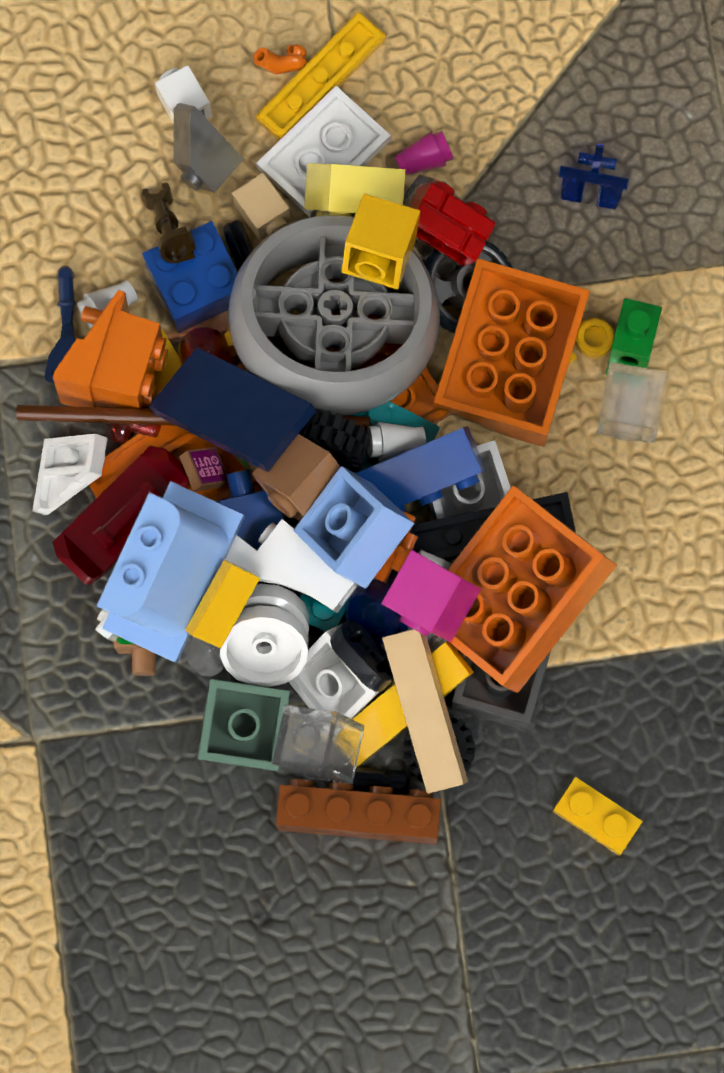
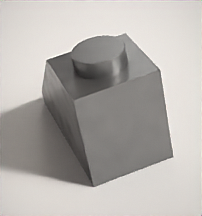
[174,103,244,193]

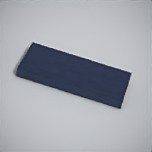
[149,347,316,472]

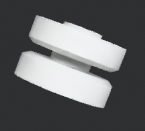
[220,584,309,687]

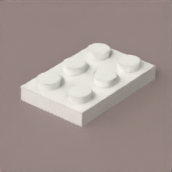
[256,86,391,218]

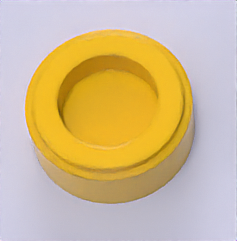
[575,318,615,359]

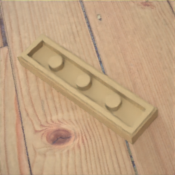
[382,629,468,794]

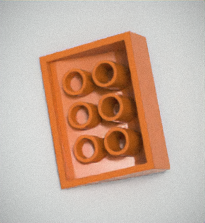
[433,258,590,447]
[448,485,617,693]

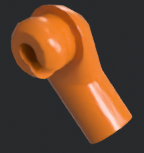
[253,44,307,75]

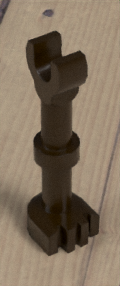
[142,182,196,263]

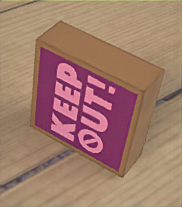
[179,447,228,492]

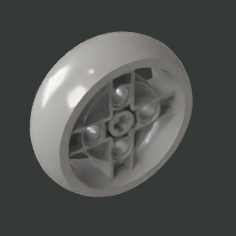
[228,215,440,416]

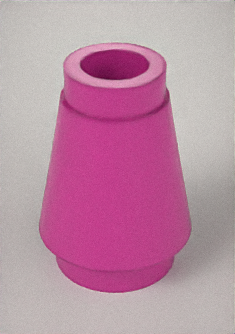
[395,131,454,176]

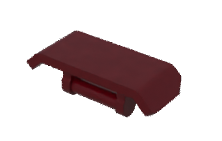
[52,446,191,585]

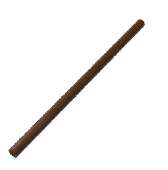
[16,405,370,432]

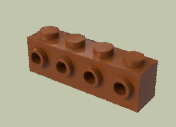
[276,779,441,845]

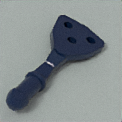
[44,265,76,383]

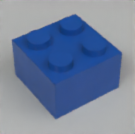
[142,221,238,333]

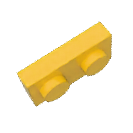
[553,777,643,856]

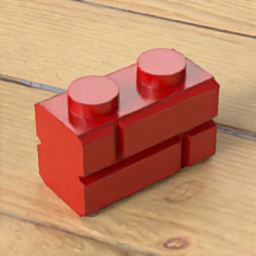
[409,181,495,267]

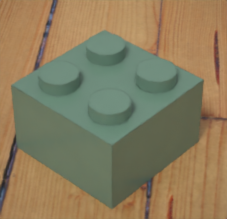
[197,679,290,771]

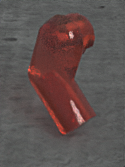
[109,423,161,444]

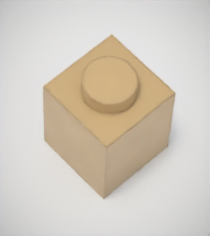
[232,172,291,241]

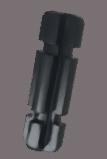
[328,765,407,793]

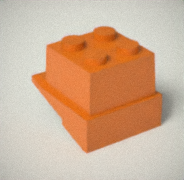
[53,290,168,409]

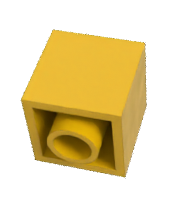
[342,193,420,290]

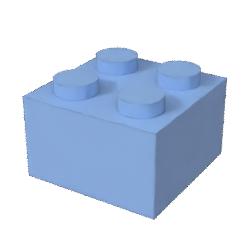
[294,466,414,589]

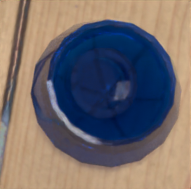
[345,579,408,645]

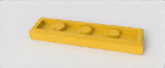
[255,11,386,141]
[330,641,474,768]

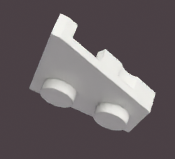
[33,434,107,515]

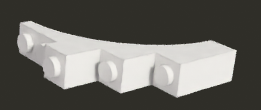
[95,519,359,642]

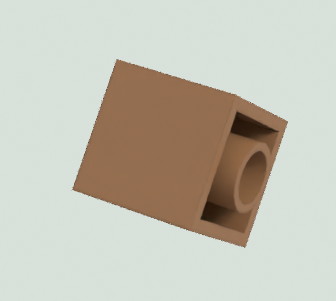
[252,434,340,521]

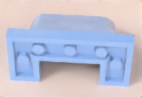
[97,481,245,663]

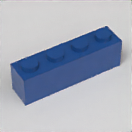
[355,426,486,513]

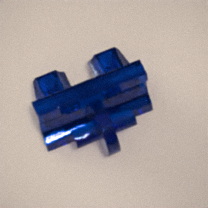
[559,144,629,210]

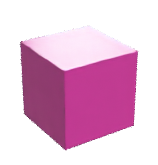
[381,550,481,642]

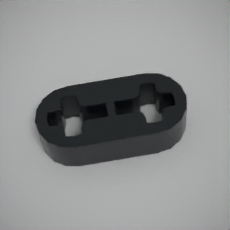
[330,621,394,692]

